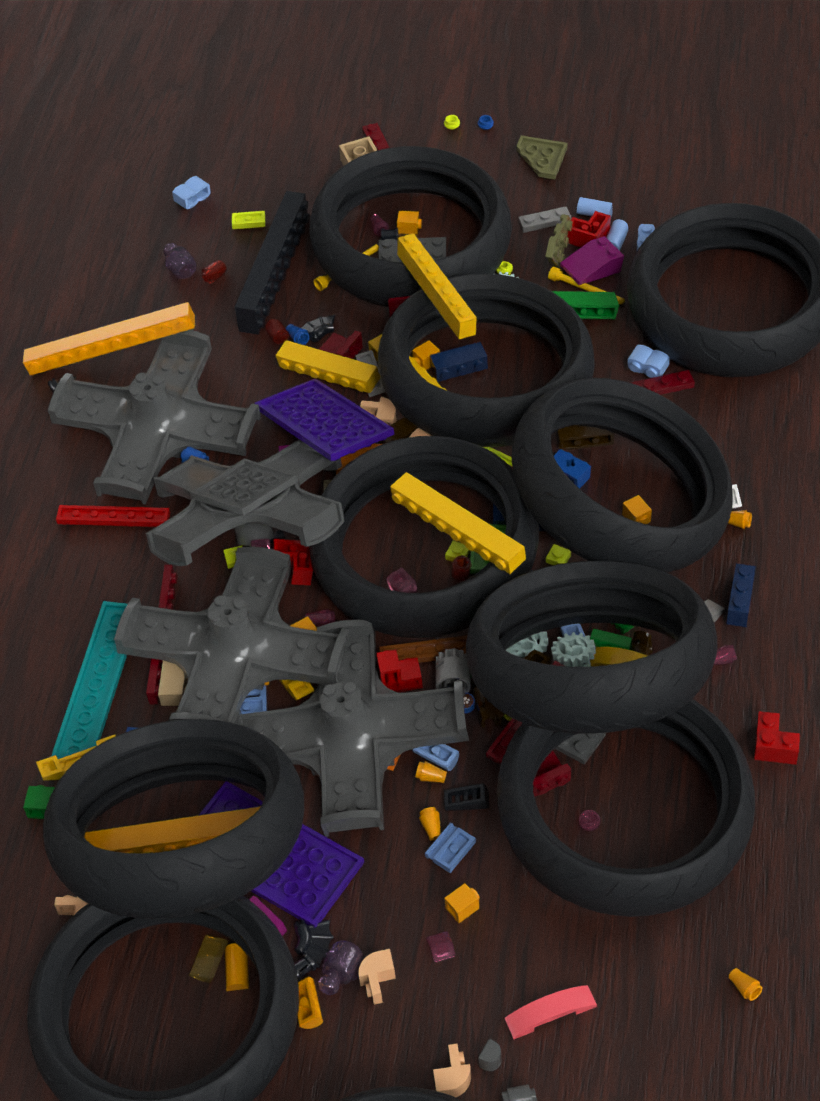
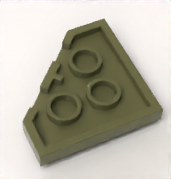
[517,135,568,180]
[545,214,573,269]

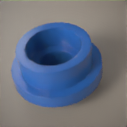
[478,115,494,130]

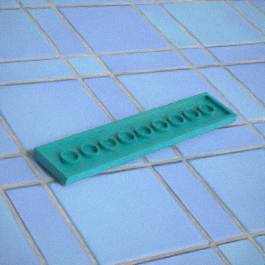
[51,601,127,759]

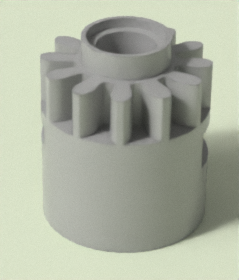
[436,648,471,693]

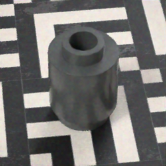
[502,1084,537,1101]

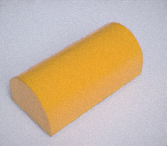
[225,943,249,991]
[298,977,323,1029]

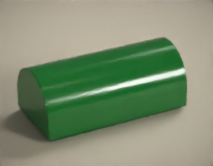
[590,629,632,650]

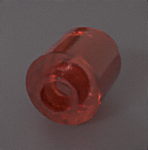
[201,260,227,283]
[266,319,289,344]
[451,555,472,581]

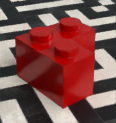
[567,211,611,247]
[272,539,313,585]
[376,650,423,693]
[754,711,800,764]

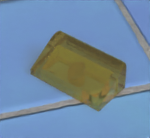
[189,936,228,983]

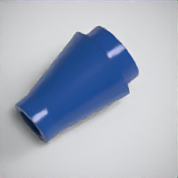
[286,324,309,345]

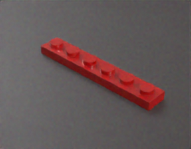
[56,505,170,527]

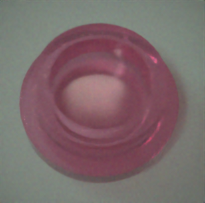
[579,810,600,831]

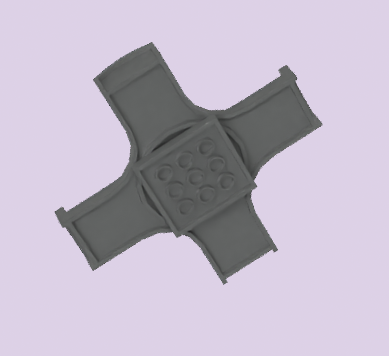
[48,330,261,504]
[146,439,345,566]
[114,547,351,723]
[235,620,469,837]

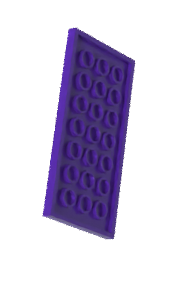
[254,378,394,461]
[198,781,365,928]

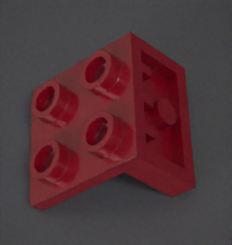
[319,330,363,359]

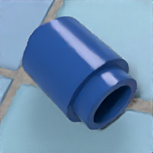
[180,447,209,463]

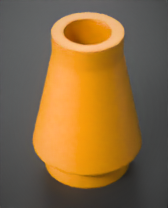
[728,510,752,529]
[415,761,447,783]
[419,807,441,841]
[728,968,762,1001]

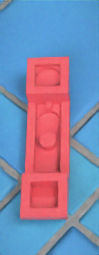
[504,985,597,1040]

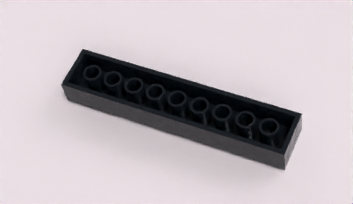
[235,191,310,335]

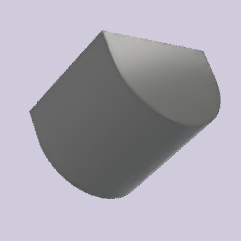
[478,1039,501,1071]

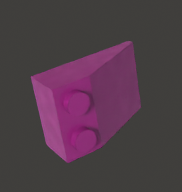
[560,236,624,285]

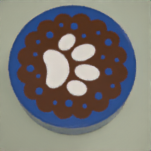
[463,692,475,713]

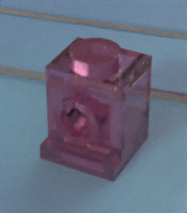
[386,567,418,593]

